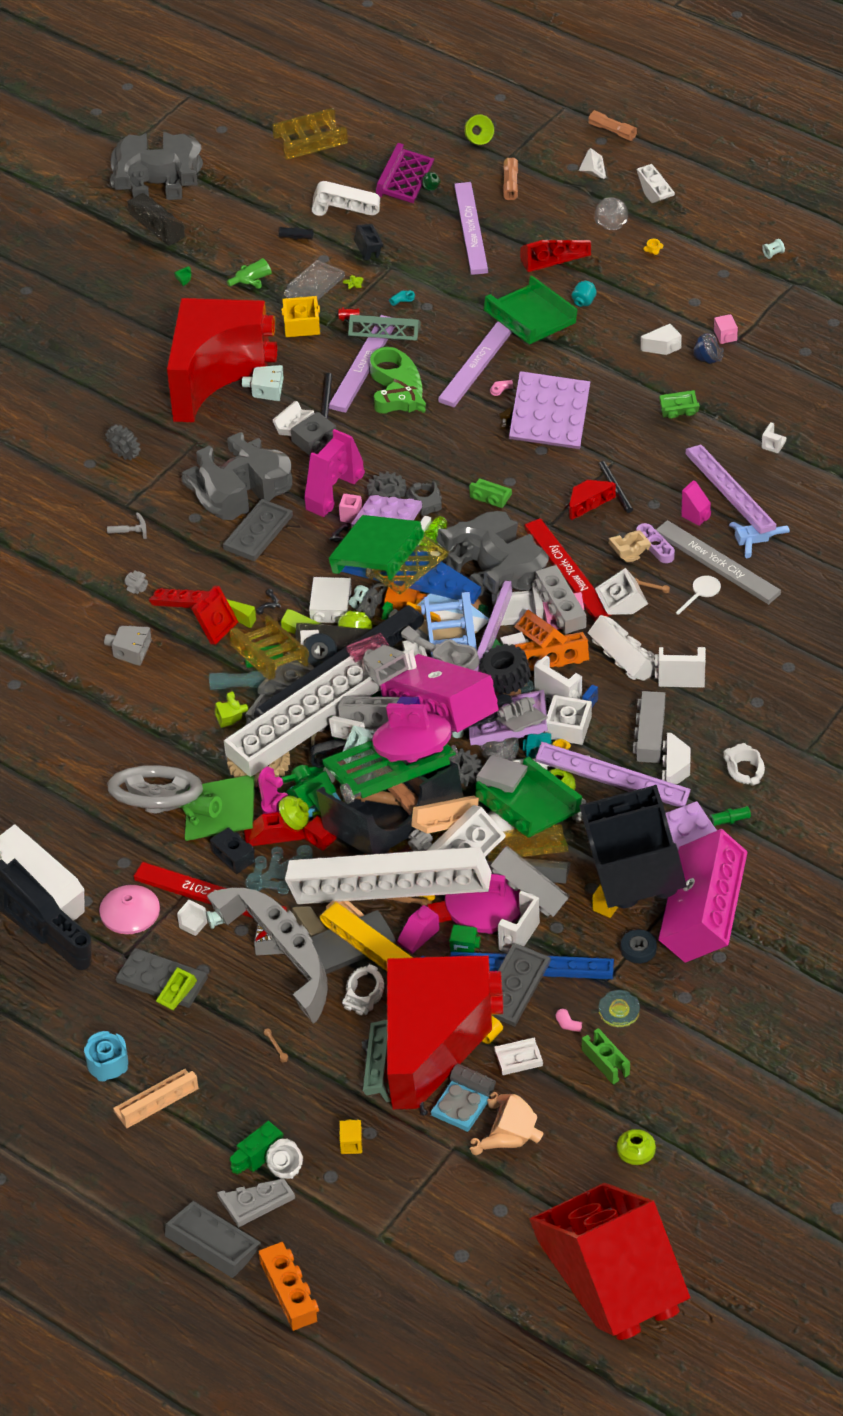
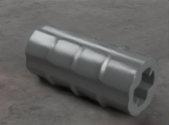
[450,1063,496,1097]

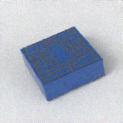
[582,685,598,707]

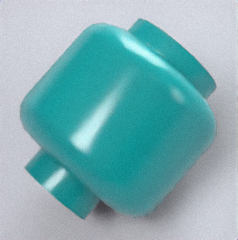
[571,281,597,307]

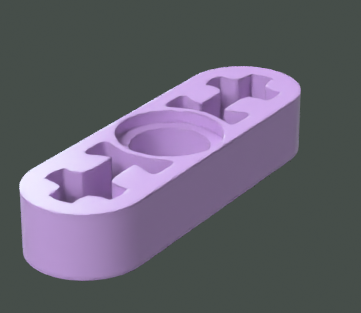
[637,523,675,563]

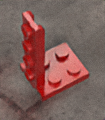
[149,586,239,645]

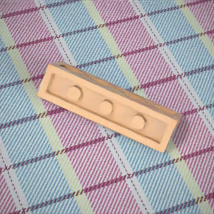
[412,796,479,833]
[113,1069,199,1128]

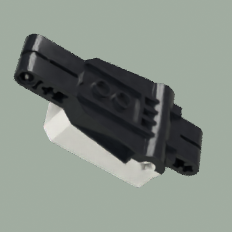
[0,824,92,970]

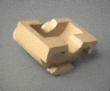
[609,530,651,562]

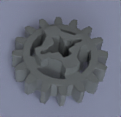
[105,424,141,460]
[367,471,407,499]
[449,748,482,786]

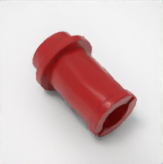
[338,307,360,321]

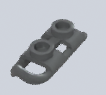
[357,583,389,619]

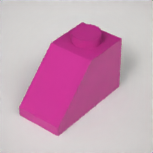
[682,480,711,526]
[397,905,439,954]

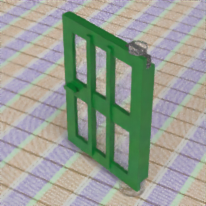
[322,740,459,804]

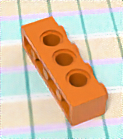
[515,632,589,671]
[258,1242,319,1331]

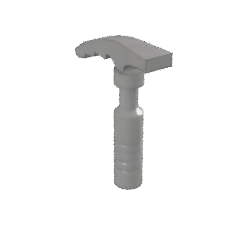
[107,513,147,539]

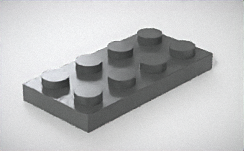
[223,499,293,562]
[492,943,551,1027]
[116,948,208,1008]

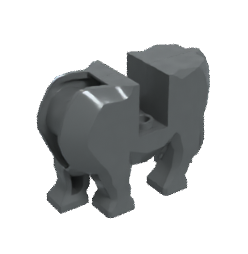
[110,132,203,202]
[182,432,292,520]
[436,511,549,596]

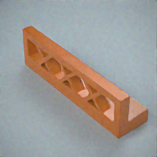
[514,610,568,649]

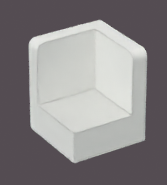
[762,423,786,453]
[177,900,207,936]

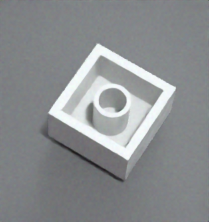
[545,695,592,745]

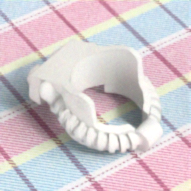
[724,743,765,786]
[342,964,384,1016]

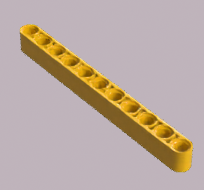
[320,902,503,1044]

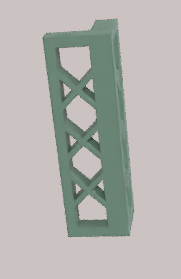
[348,315,421,341]
[363,1020,391,1102]

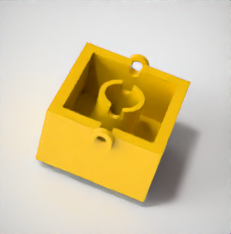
[282,296,320,337]

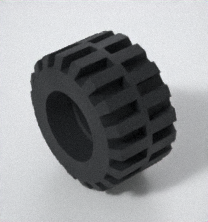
[479,644,531,695]

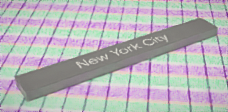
[656,520,781,605]

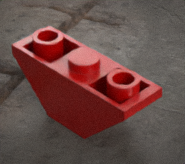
[569,480,616,520]
[244,812,305,846]

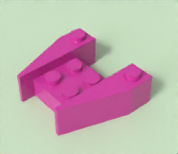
[305,429,365,517]

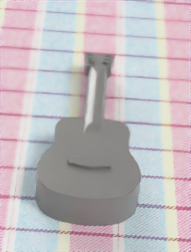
[401,626,479,670]

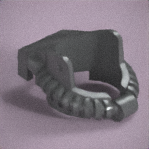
[406,481,442,516]

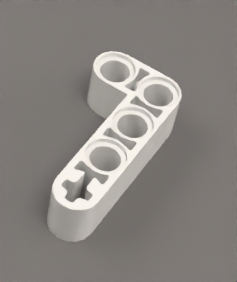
[312,181,380,216]

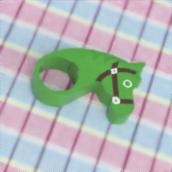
[370,347,426,414]

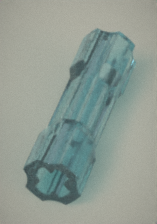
[209,671,267,690]

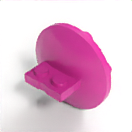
[372,703,452,763]
[445,874,521,934]

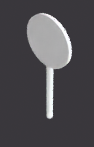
[676,576,721,615]

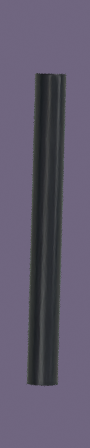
[321,373,332,419]
[599,461,633,513]

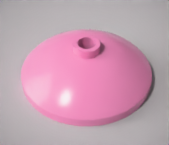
[99,885,160,934]

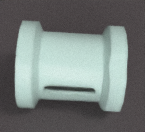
[762,239,785,259]
[349,585,369,610]
[206,911,225,929]

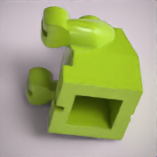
[214,691,248,728]

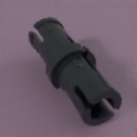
[279,226,314,240]

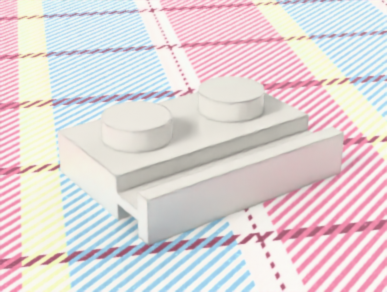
[494,1038,543,1075]

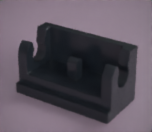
[354,224,384,260]

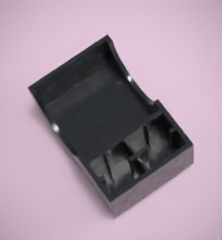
[316,753,463,855]
[579,785,687,908]

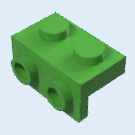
[659,390,700,418]
[469,478,512,508]

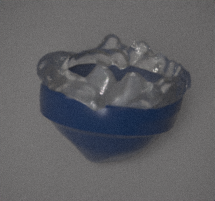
[693,333,724,364]

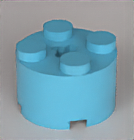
[84,1031,128,1082]

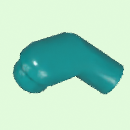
[389,290,415,306]

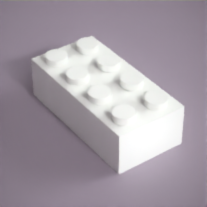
[426,805,506,857]

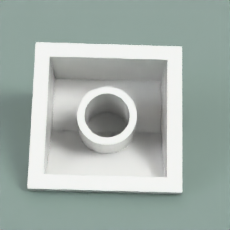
[595,568,648,615]

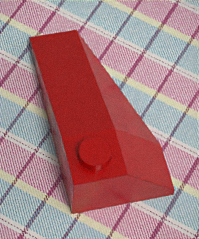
[520,240,591,272]

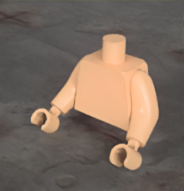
[470,1092,543,1155]

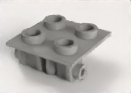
[496,697,548,732]

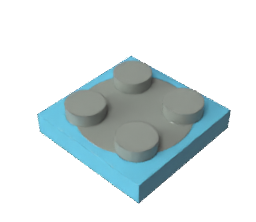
[431,1081,489,1132]

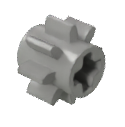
[125,571,148,594]
[408,829,433,851]

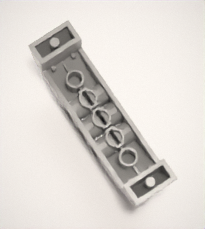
[207,888,328,1023]

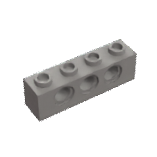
[534,565,586,634]
[338,696,400,728]

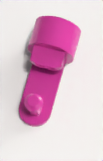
[258,766,288,814]

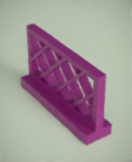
[376,143,434,203]

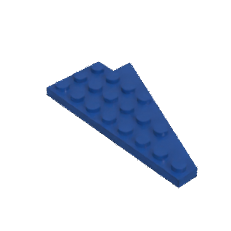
[341,545,481,604]

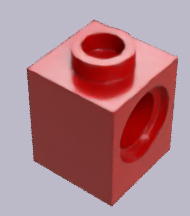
[304,816,336,851]

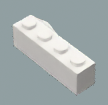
[588,615,659,680]

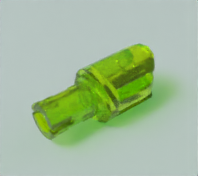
[419,517,447,552]

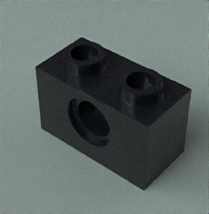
[210,827,255,875]

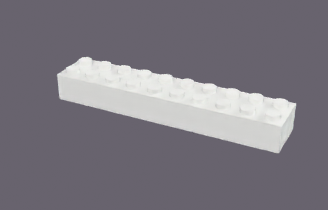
[224,642,381,777]
[285,847,492,904]

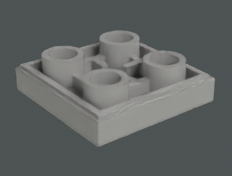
[476,754,528,793]

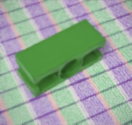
[582,1028,630,1084]

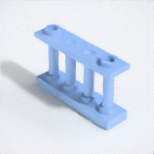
[421,592,477,658]

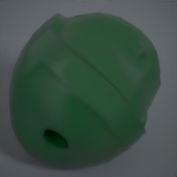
[422,172,441,191]

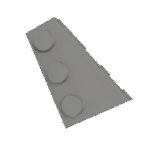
[217,1179,295,1228]

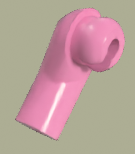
[490,380,513,396]
[556,1009,582,1032]

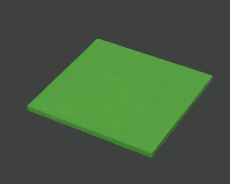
[185,775,255,841]

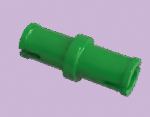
[709,806,751,826]

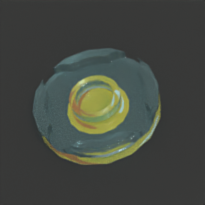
[599,990,640,1027]

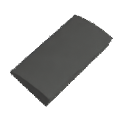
[487,855,570,883]
[311,910,396,974]
[165,1201,261,1278]

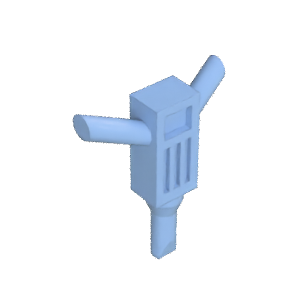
[729,522,790,558]

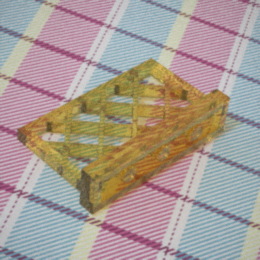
[366,535,449,594]
[487,824,568,861]

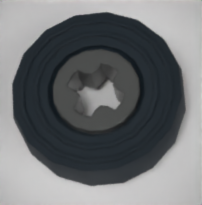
[303,633,337,667]
[620,929,657,964]

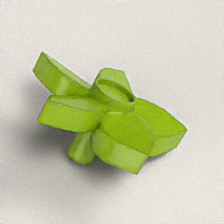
[343,275,363,289]

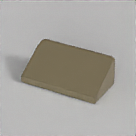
[292,906,327,937]

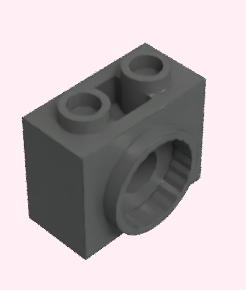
[291,412,337,455]

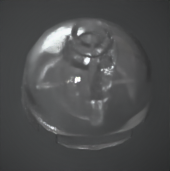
[595,197,628,230]
[480,737,519,761]

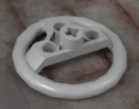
[107,765,203,813]

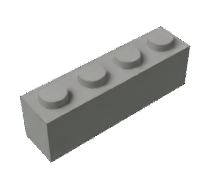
[633,691,665,763]
[490,846,570,917]

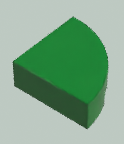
[174,266,192,286]
[381,602,393,620]

